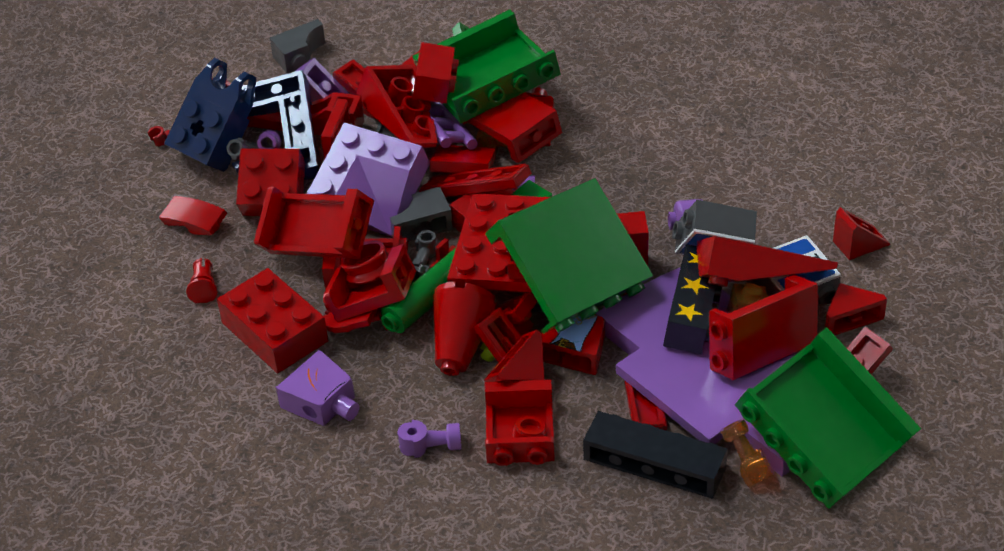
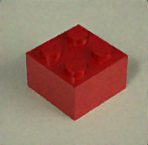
[236,148,305,216]

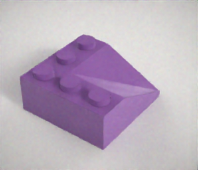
[307,123,430,237]

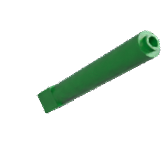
[381,180,552,333]

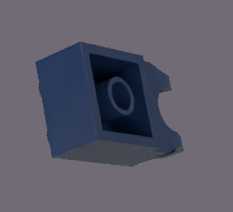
[164,57,257,172]

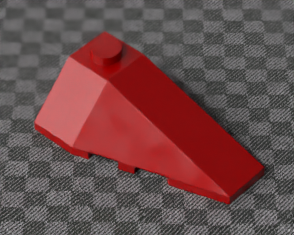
[356,65,438,148]
[696,236,838,287]

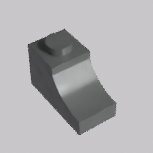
[270,19,326,74]
[390,187,453,242]

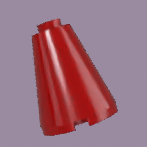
[434,282,497,376]

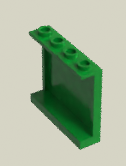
[412,9,561,124]
[485,178,653,334]
[735,327,921,509]

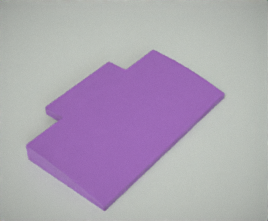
[596,267,801,476]

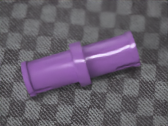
[257,130,282,149]

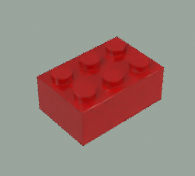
[217,268,329,374]

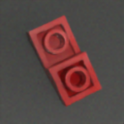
[159,196,227,235]

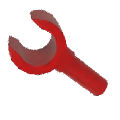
[148,126,170,146]

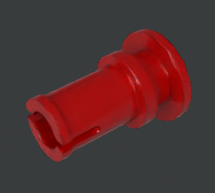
[186,258,218,303]

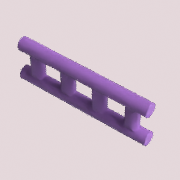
[429,101,478,150]

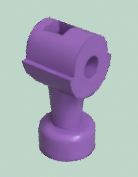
[398,420,461,458]

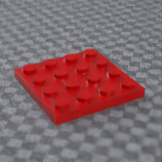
[447,194,550,292]

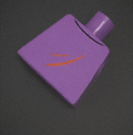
[276,350,359,426]

